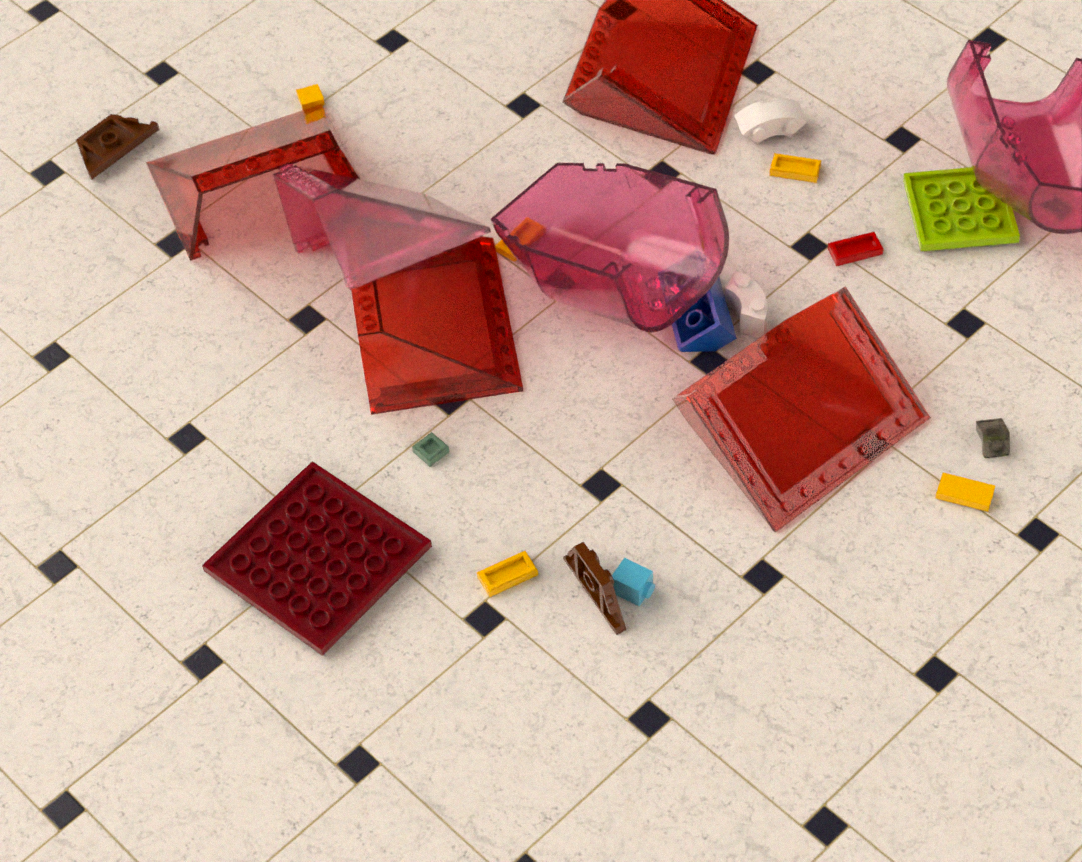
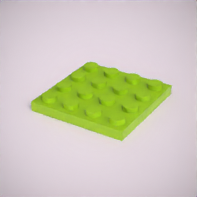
[903,165,1020,251]

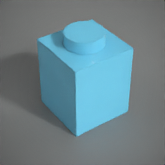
[612,558,655,606]

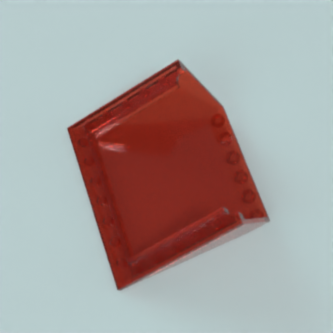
[562,0,758,155]
[146,104,371,261]
[341,218,523,415]
[672,286,931,532]

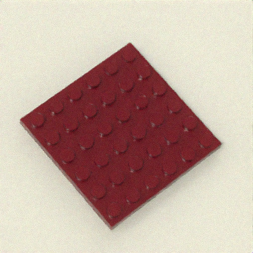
[202,461,432,656]

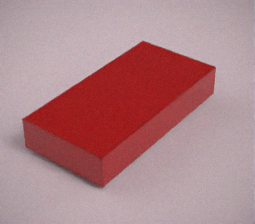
[828,231,883,266]

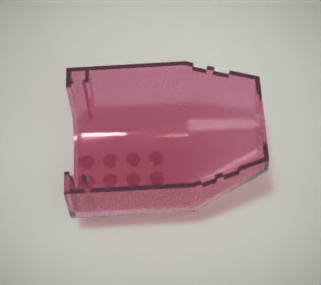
[947,40,1082,234]
[491,163,729,332]

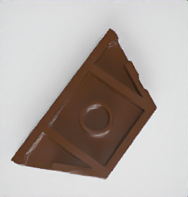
[76,114,159,180]
[563,542,626,635]

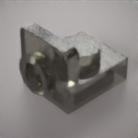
[976,418,1010,458]

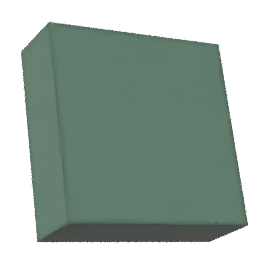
[412,432,450,467]

